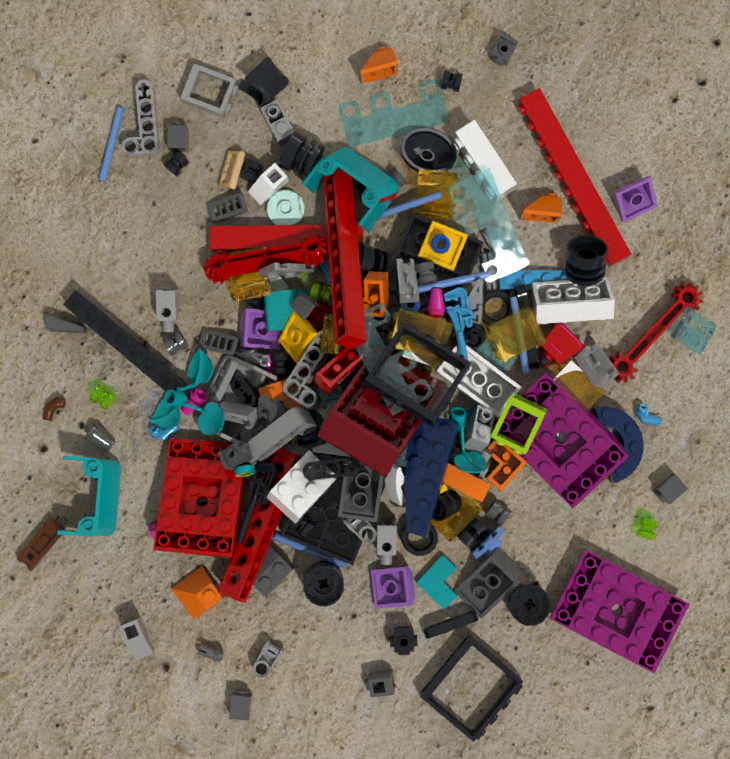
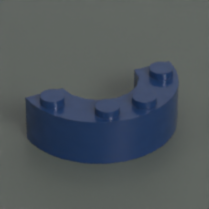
[592,407,644,483]

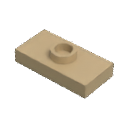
[218,150,245,190]

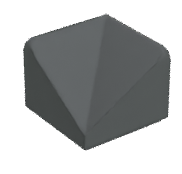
[290,290,317,320]

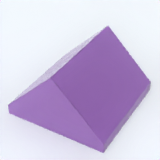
[610,176,658,222]

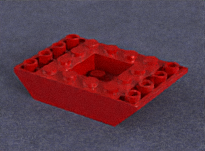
[153,438,246,558]

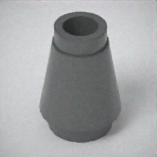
[86,424,116,451]

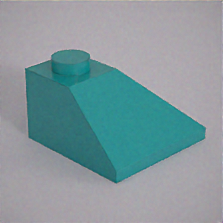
[264,289,309,331]

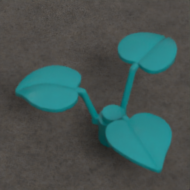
[150,349,224,435]
[446,407,487,473]

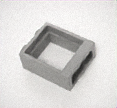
[180,63,239,118]

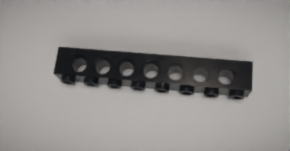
[63,290,194,397]

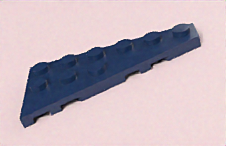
[404,417,459,538]

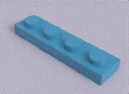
[499,270,568,290]

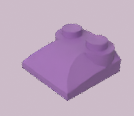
[239,308,281,350]
[371,566,415,609]

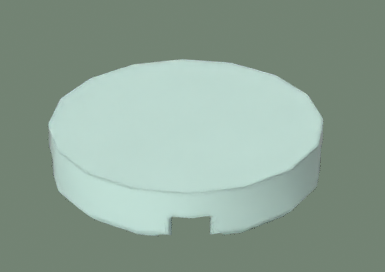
[267,190,305,225]

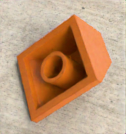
[360,47,398,84]
[519,193,562,223]
[171,566,225,620]

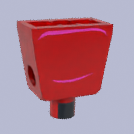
[538,322,585,367]

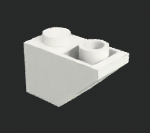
[248,163,289,206]

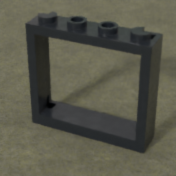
[364,322,472,427]
[419,634,524,742]

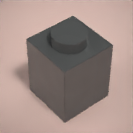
[167,122,189,152]
[655,474,688,504]
[229,690,252,721]

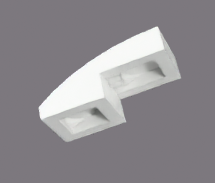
[385,465,406,506]

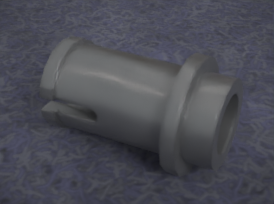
[198,642,224,662]

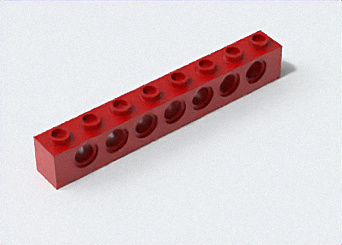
[218,448,302,603]

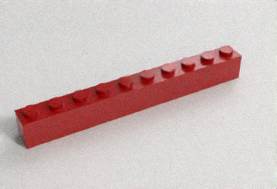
[517,88,632,268]
[323,168,367,349]

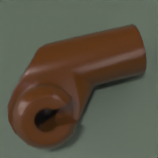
[43,397,66,421]

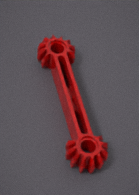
[203,234,329,285]
[608,282,703,383]

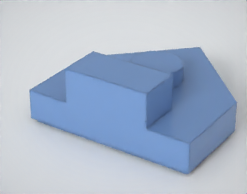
[471,526,504,559]

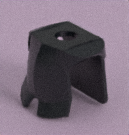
[238,57,289,108]

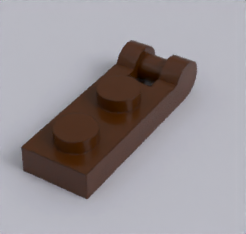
[17,518,66,572]

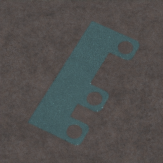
[339,79,450,148]
[448,168,529,282]
[356,304,433,416]

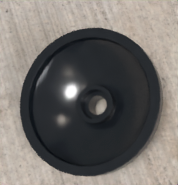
[400,128,457,175]

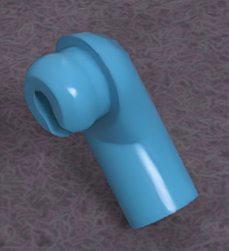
[636,404,661,426]
[149,426,179,440]

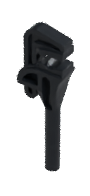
[236,463,279,543]

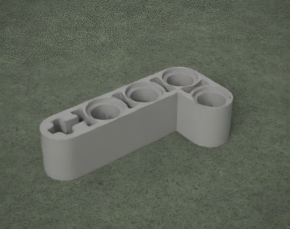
[121,80,160,158]
[283,330,336,410]
[247,407,317,466]

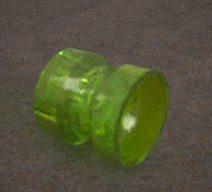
[310,281,331,304]
[89,384,116,410]
[636,517,660,541]

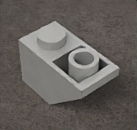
[260,99,294,146]
[464,405,495,453]
[119,617,154,661]

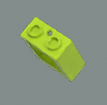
[491,392,548,455]

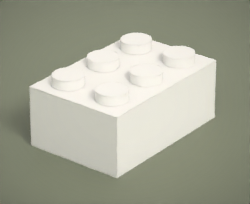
[267,450,337,524]

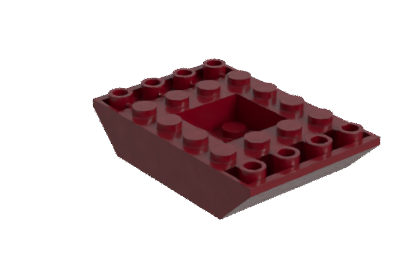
[318,345,446,478]

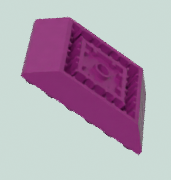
[492,372,629,509]
[550,549,690,674]

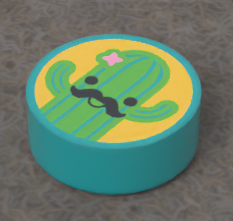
[234,465,255,477]

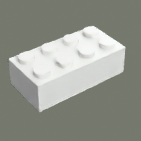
[453,120,517,203]
[531,277,615,324]
[436,344,522,419]

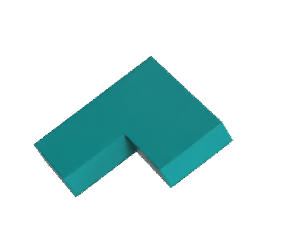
[416,555,457,609]

